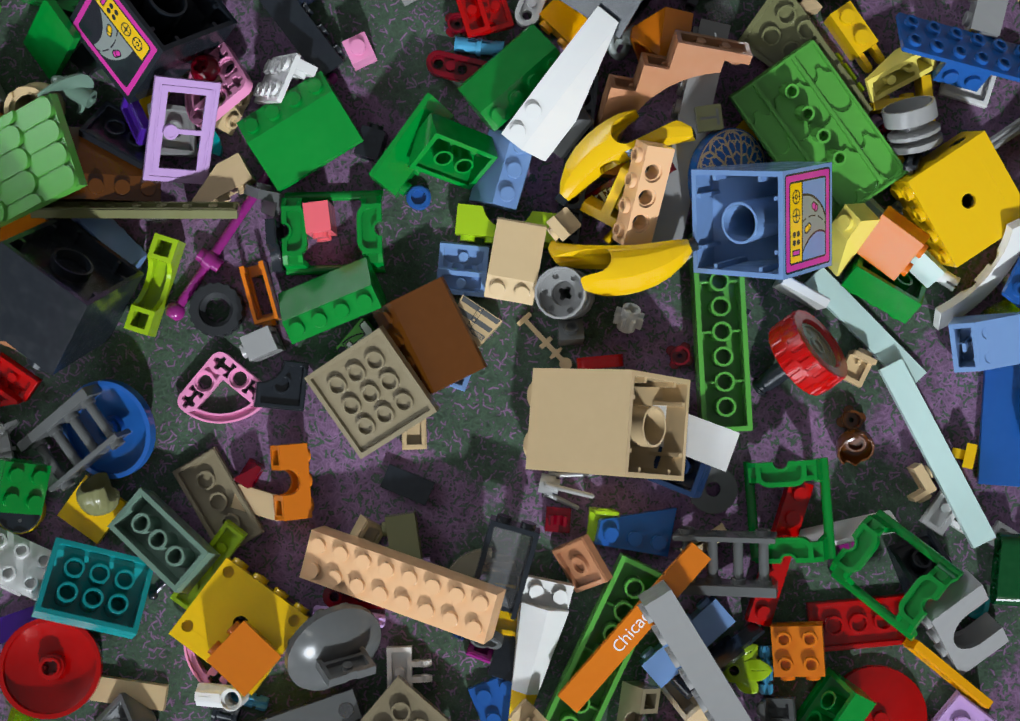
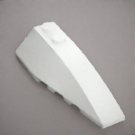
[501,6,619,161]

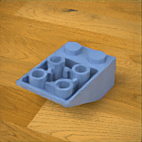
[948,312,1020,373]

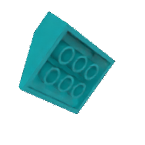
[31,537,153,639]

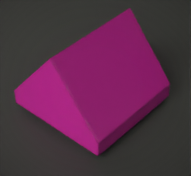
[466,642,494,664]

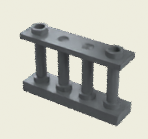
[17,384,131,493]
[673,526,778,598]

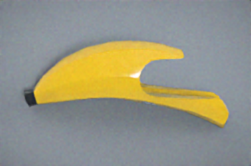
[555,109,696,206]
[548,237,699,296]

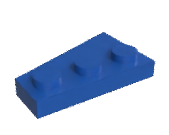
[594,507,677,557]

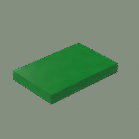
[23,0,81,79]

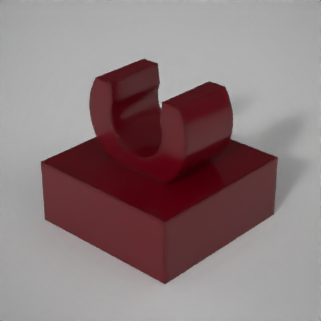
[545,506,571,533]

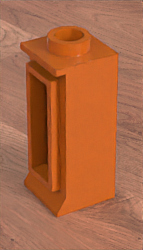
[239,260,281,327]

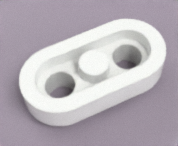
[515,0,546,28]

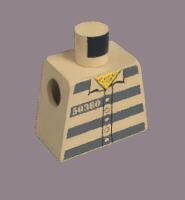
[458,295,502,348]

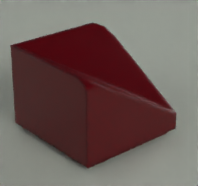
[233,458,265,489]

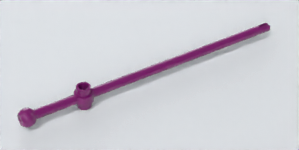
[165,72,338,321]

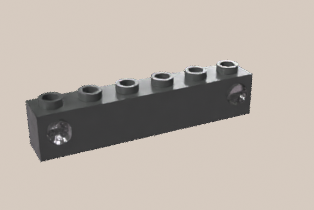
[250,684,365,721]

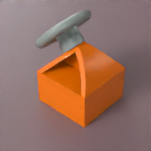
[608,7,694,62]

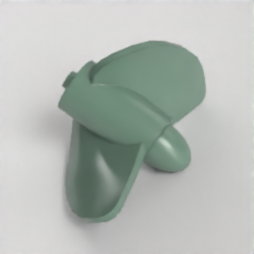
[37,70,97,115]

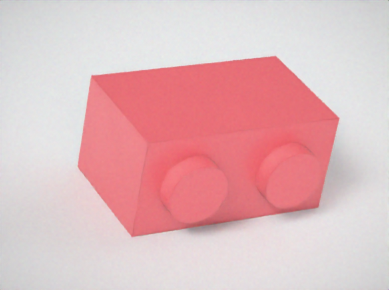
[302,200,338,242]

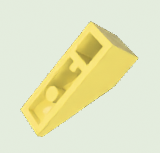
[864,47,937,102]
[828,203,880,276]

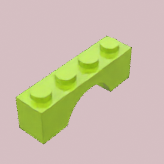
[455,203,557,249]
[124,233,186,337]

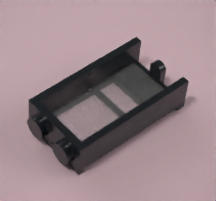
[474,513,540,620]

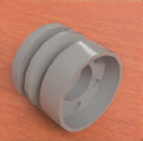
[881,95,944,155]
[535,267,595,320]

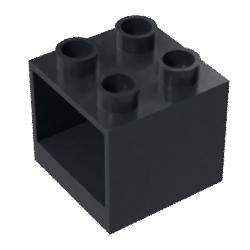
[0,218,144,376]

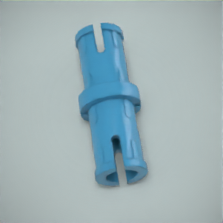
[454,36,504,57]

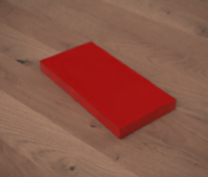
[806,593,907,652]

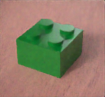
[0,457,52,515]

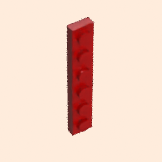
[744,482,814,627]

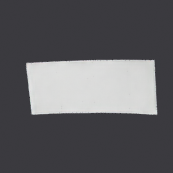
[653,405,740,472]

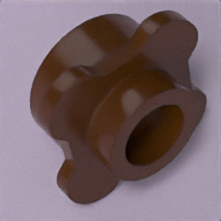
[836,405,866,430]

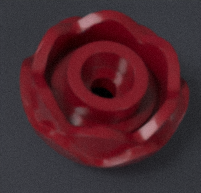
[190,54,220,81]

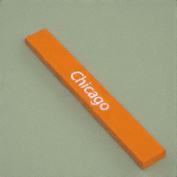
[557,542,711,713]

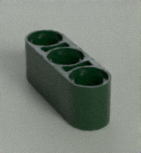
[990,532,1020,606]

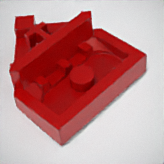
[0,352,42,407]

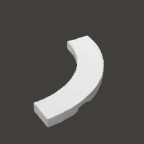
[933,218,1020,330]

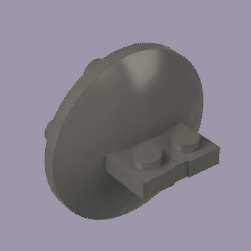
[285,602,381,691]

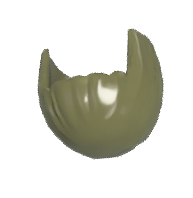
[76,472,120,516]

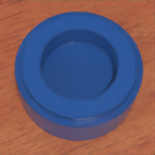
[406,185,431,211]

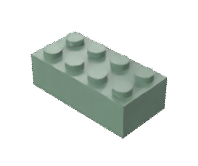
[107,488,220,594]

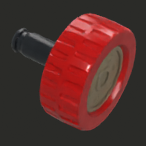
[752,310,848,396]

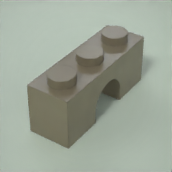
[617,680,661,721]

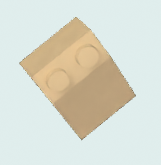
[484,217,547,306]

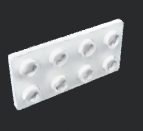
[253,53,318,104]
[0,528,51,601]

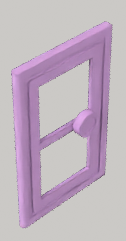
[142,75,221,184]

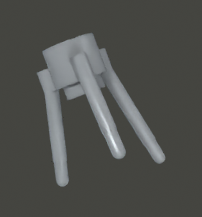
[538,471,594,510]

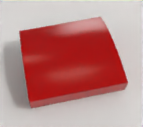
[456,0,514,38]

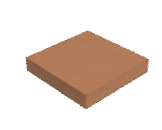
[552,534,613,593]

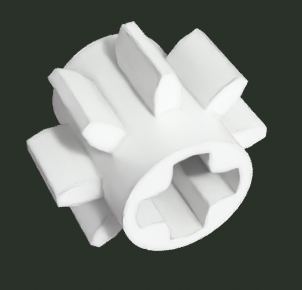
[613,303,645,334]

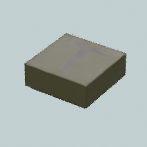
[694,103,724,134]

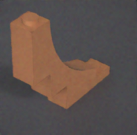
[594,29,753,142]

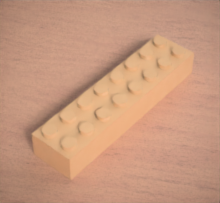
[299,525,506,644]

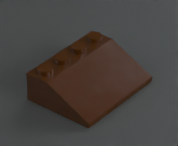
[57,127,161,201]
[372,276,488,395]

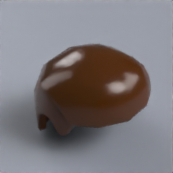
[836,429,875,466]

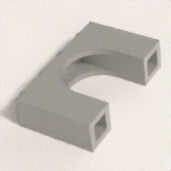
[921,569,1009,675]

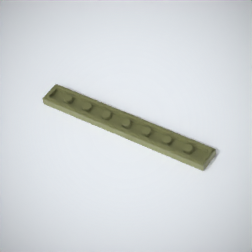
[30,201,241,219]

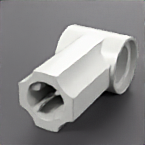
[194,682,250,711]

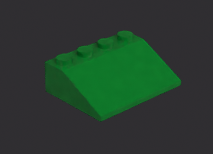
[237,71,364,192]

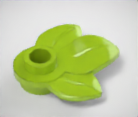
[722,644,772,694]

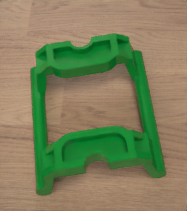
[281,190,386,276]
[743,457,836,564]
[829,509,964,641]

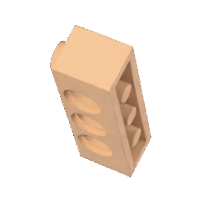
[612,139,675,245]

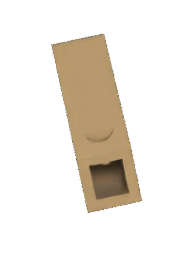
[191,153,257,202]

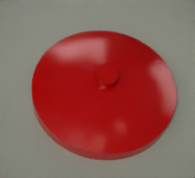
[0,619,103,719]
[843,665,927,721]

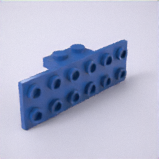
[896,12,1020,92]
[977,364,1020,487]

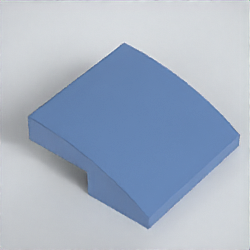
[437,241,490,297]

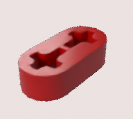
[576,354,624,369]

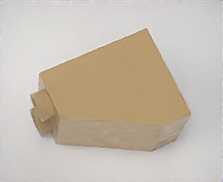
[523,368,691,481]

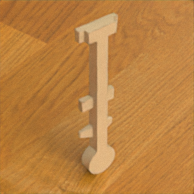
[517,312,572,369]

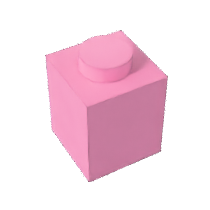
[342,32,378,71]

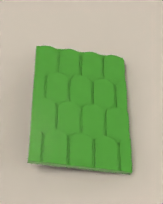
[728,39,908,223]
[0,93,87,228]

